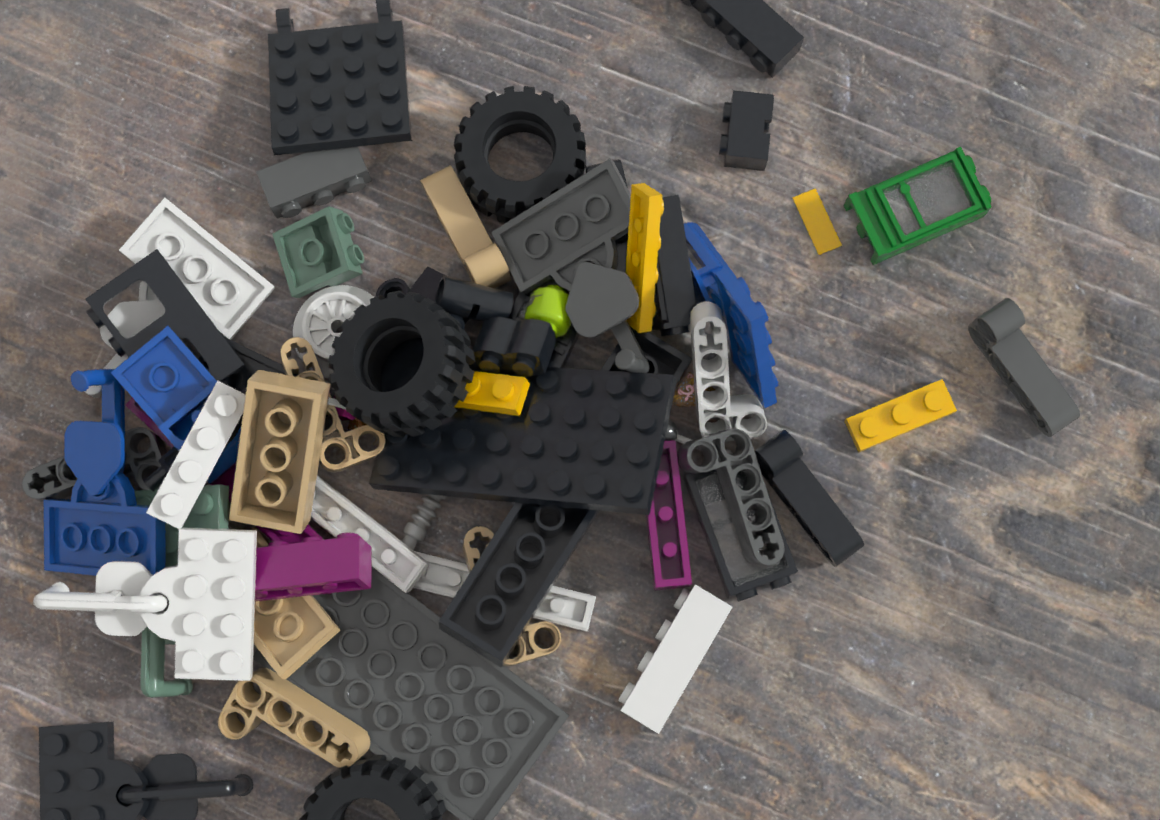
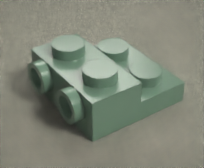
[272,206,364,298]

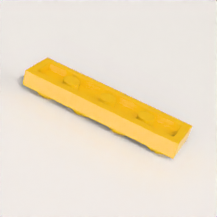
[625,183,664,333]

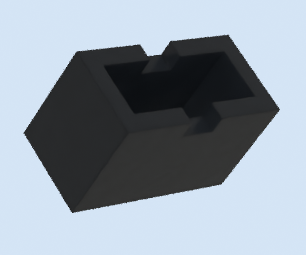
[719,90,774,171]

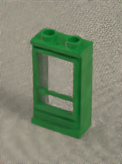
[843,146,992,265]

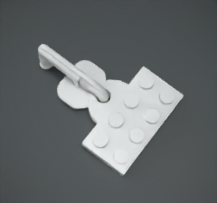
[84,198,275,398]
[33,528,257,681]

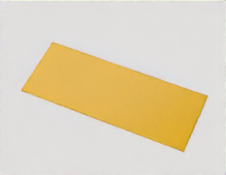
[793,188,842,255]

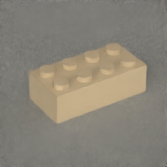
[229,370,331,534]

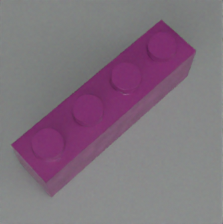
[646,440,692,591]
[255,533,372,602]

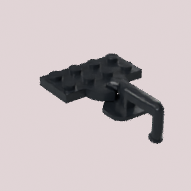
[39,722,254,820]

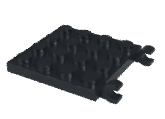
[268,0,412,155]

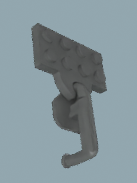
[491,159,649,373]

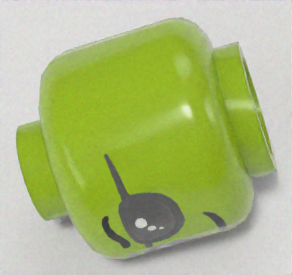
[524,285,571,338]

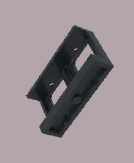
[85,249,246,382]

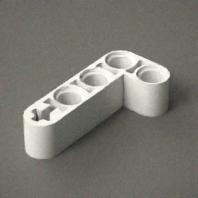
[690,301,767,441]

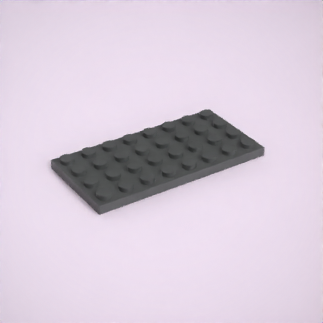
[253,567,570,820]

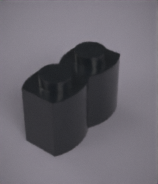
[473,317,557,377]

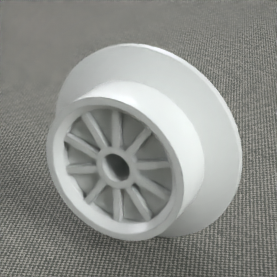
[293,285,374,379]

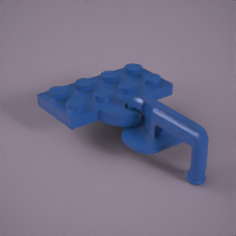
[684,222,778,408]
[44,369,166,576]

